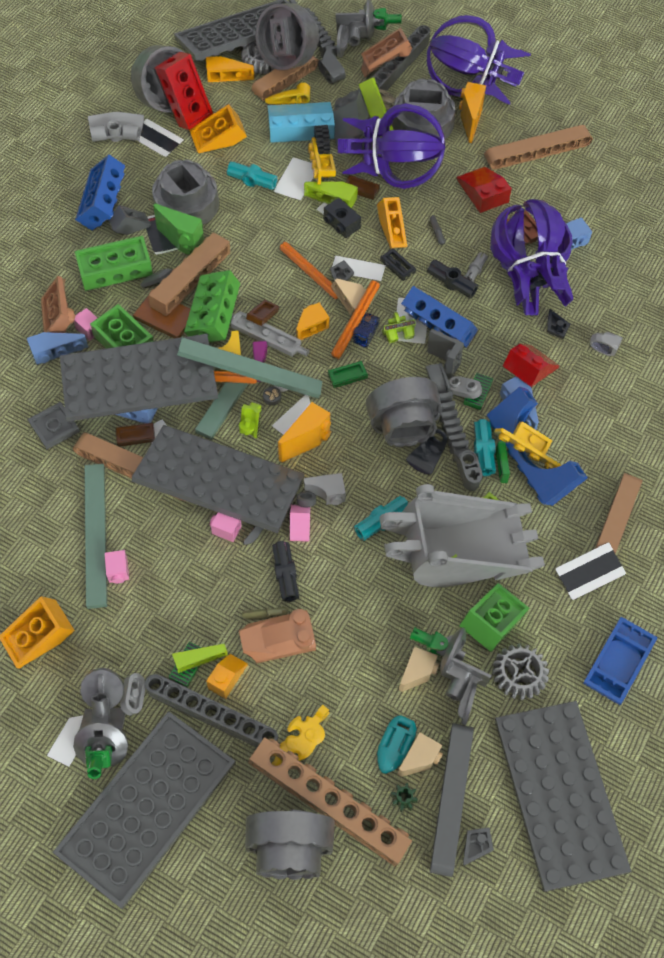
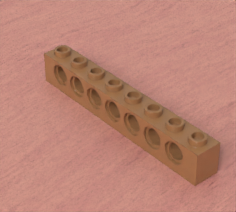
[248,737,412,867]

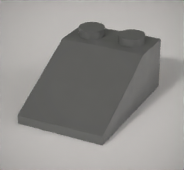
[333,89,369,147]

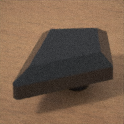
[547,309,570,339]

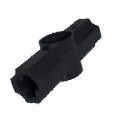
[427,260,479,298]
[272,541,299,603]

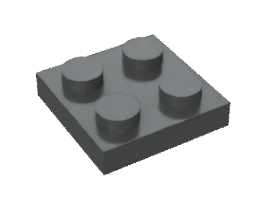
[27,402,80,450]

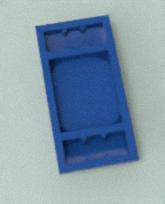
[583,617,658,705]

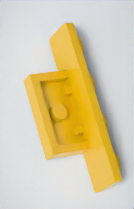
[308,137,336,184]
[494,422,562,469]

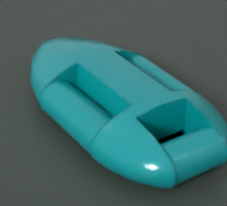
[377,715,417,774]

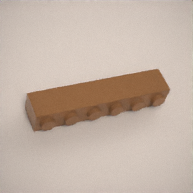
[148,232,230,316]

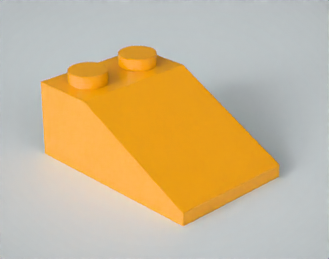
[459,82,486,143]
[189,104,247,153]
[278,402,331,462]
[0,596,75,668]

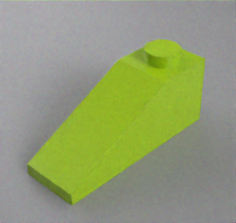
[304,182,358,208]

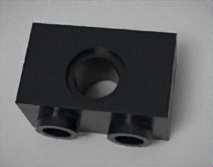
[323,198,361,238]

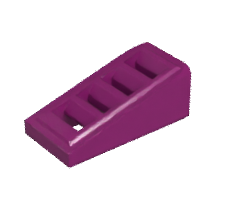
[252,341,267,382]

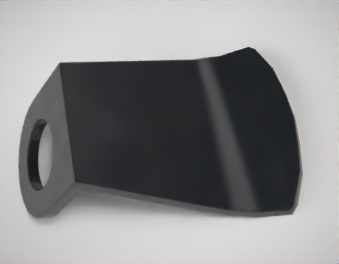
[406,429,448,474]

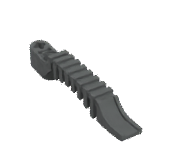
[289,0,346,84]
[425,363,483,491]

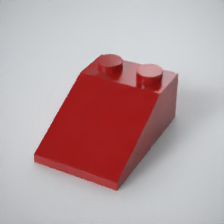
[456,167,512,213]
[503,343,560,387]

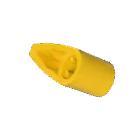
[265,83,310,105]

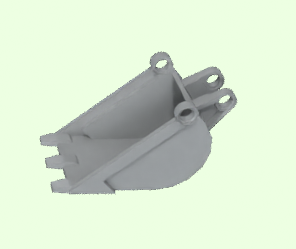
[379,484,545,587]

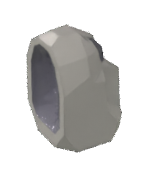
[590,332,623,356]

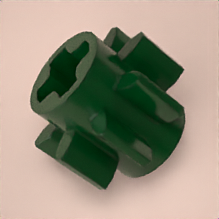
[391,783,418,812]

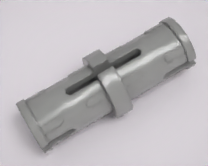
[464,252,488,282]

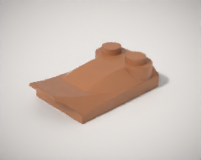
[361,27,412,78]
[41,276,75,333]
[239,609,316,663]

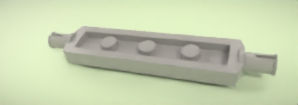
[231,311,310,357]

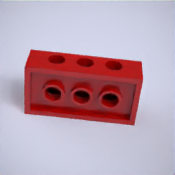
[155,52,213,130]

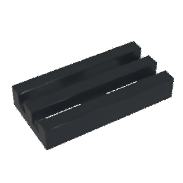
[380,248,416,281]

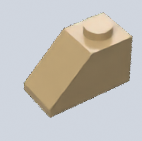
[331,278,366,315]
[399,647,439,692]
[397,732,443,777]

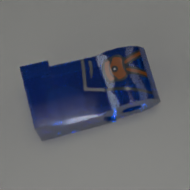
[353,312,380,348]

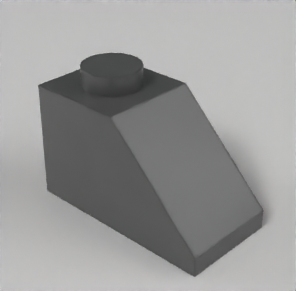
[108,205,151,235]

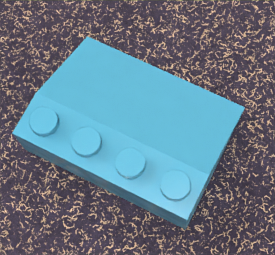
[267,102,335,143]

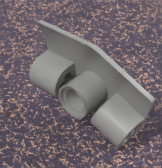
[88,112,144,142]

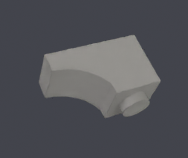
[304,473,346,505]

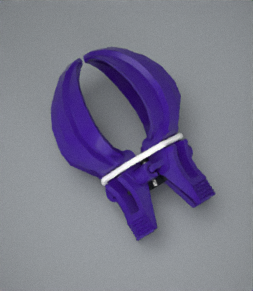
[427,15,531,105]
[338,103,446,189]
[490,199,574,316]

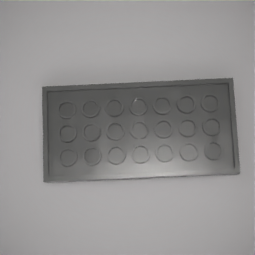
[174,0,290,61]
[60,334,218,422]
[132,425,305,533]
[495,701,631,892]
[52,711,236,910]

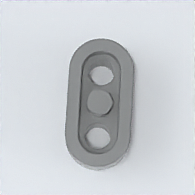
[448,376,482,399]
[120,673,146,715]

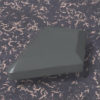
[330,260,354,281]
[140,269,172,288]
[463,828,494,866]

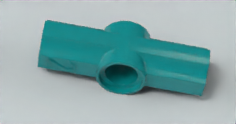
[227,161,278,190]
[474,419,496,476]
[354,496,408,541]

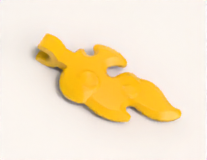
[271,705,330,766]

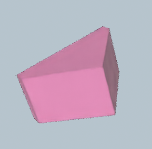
[290,505,311,542]

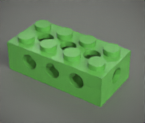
[75,236,153,291]
[184,270,240,342]

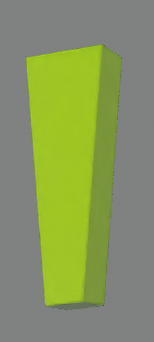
[172,644,228,673]

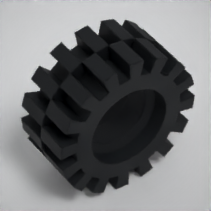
[314,125,330,154]

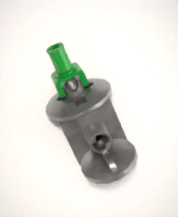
[336,0,402,57]
[409,627,492,725]
[73,668,128,779]

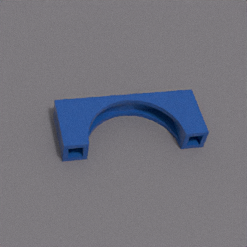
[487,386,588,506]

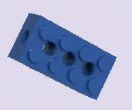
[75,154,125,230]
[401,286,478,348]

